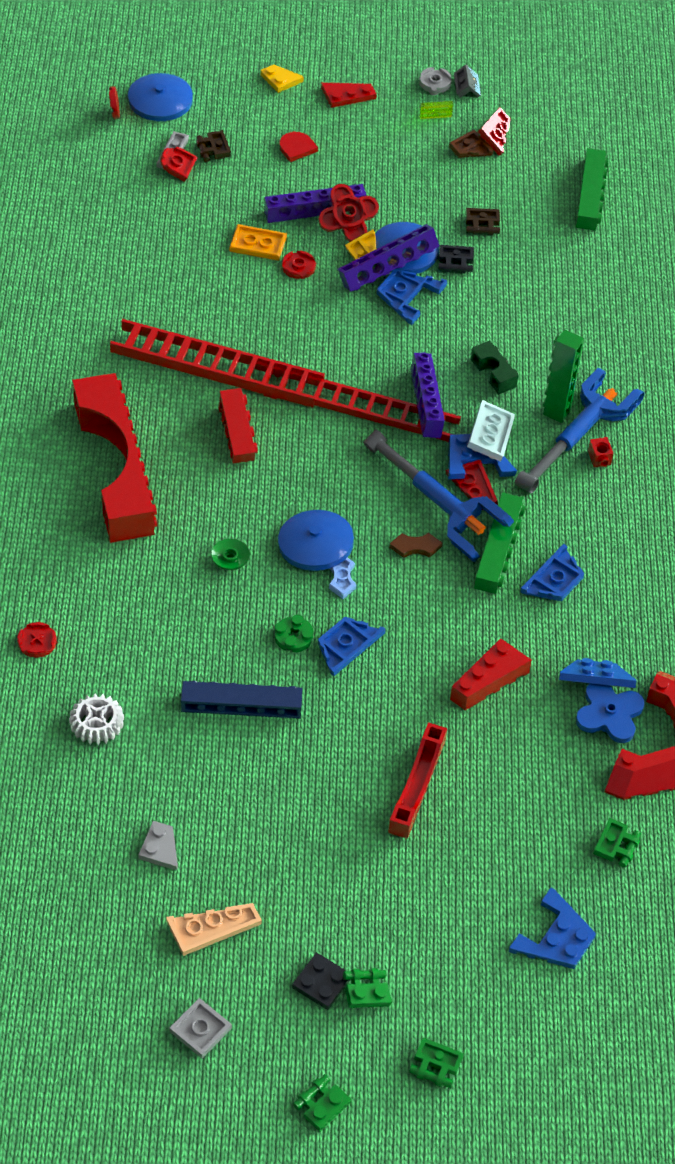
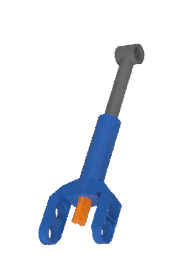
[515,368,645,494]
[363,429,514,562]

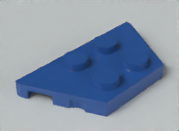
[520,544,584,601]
[318,617,385,677]
[559,658,636,688]

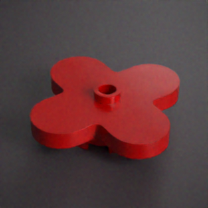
[319,184,379,242]

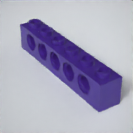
[264,184,367,223]
[338,224,440,291]
[410,352,445,438]

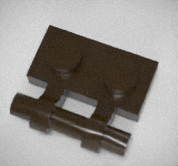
[196,130,231,162]
[466,208,500,235]

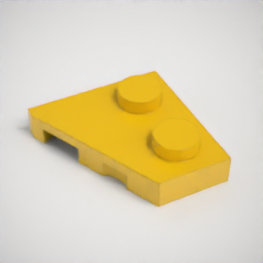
[260,64,304,93]
[345,230,376,260]

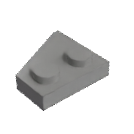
[139,821,178,871]

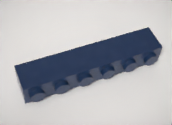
[181,681,303,719]

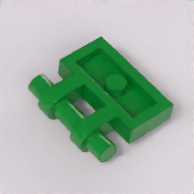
[593,818,641,868]
[343,968,392,1008]
[409,1038,464,1089]
[293,1074,351,1132]

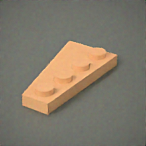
[166,903,262,956]

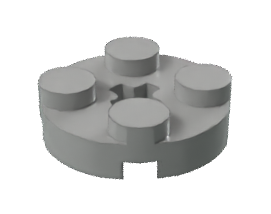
[419,67,451,95]

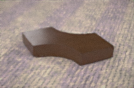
[389,532,443,558]

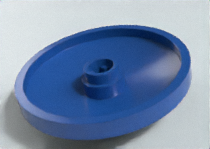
[128,73,193,121]
[375,222,439,274]
[278,510,354,571]

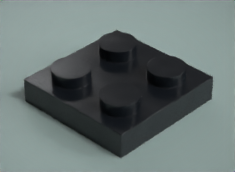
[292,952,350,1010]

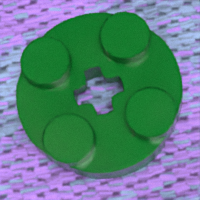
[275,615,313,653]

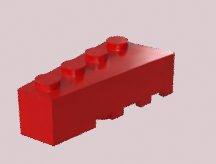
[218,388,258,464]
[450,638,532,710]

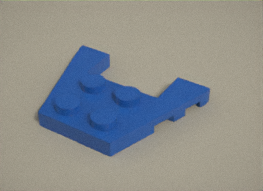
[376,269,447,325]
[448,434,517,479]
[509,887,596,969]

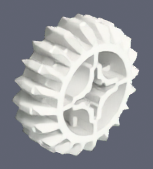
[69,694,124,745]

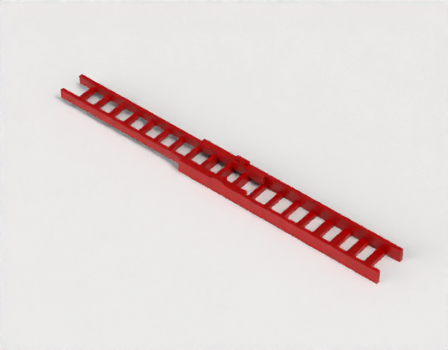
[110,319,461,442]

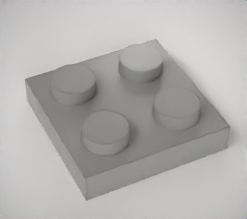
[169,998,232,1058]

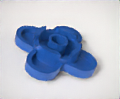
[576,683,645,743]

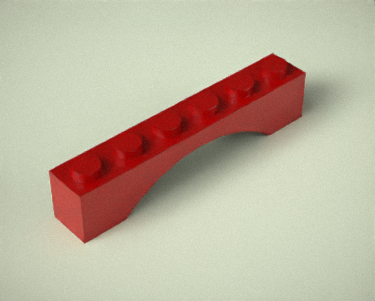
[388,722,447,839]

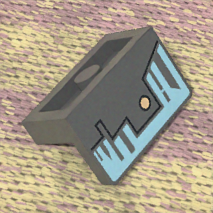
[454,65,481,98]

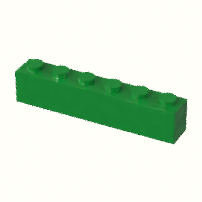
[576,148,609,231]
[543,329,584,423]
[474,492,526,594]

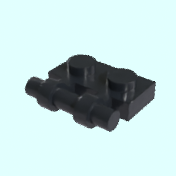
[438,245,474,273]

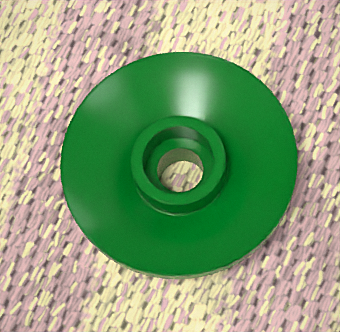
[211,538,250,570]

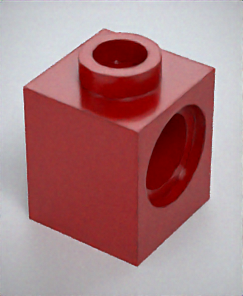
[588,437,614,467]

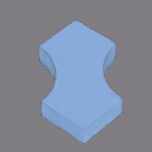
[329,557,356,599]

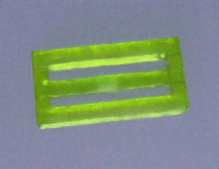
[419,101,453,119]

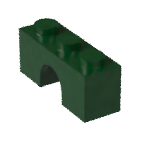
[470,341,519,395]

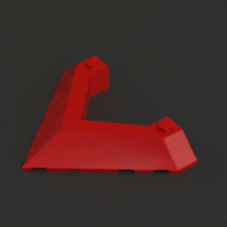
[605,671,675,800]

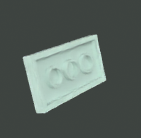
[467,400,515,462]

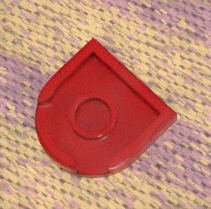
[280,132,318,162]
[160,147,198,182]

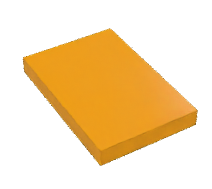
[229,224,287,261]

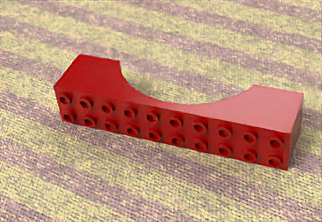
[72,373,157,543]

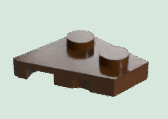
[448,130,494,158]

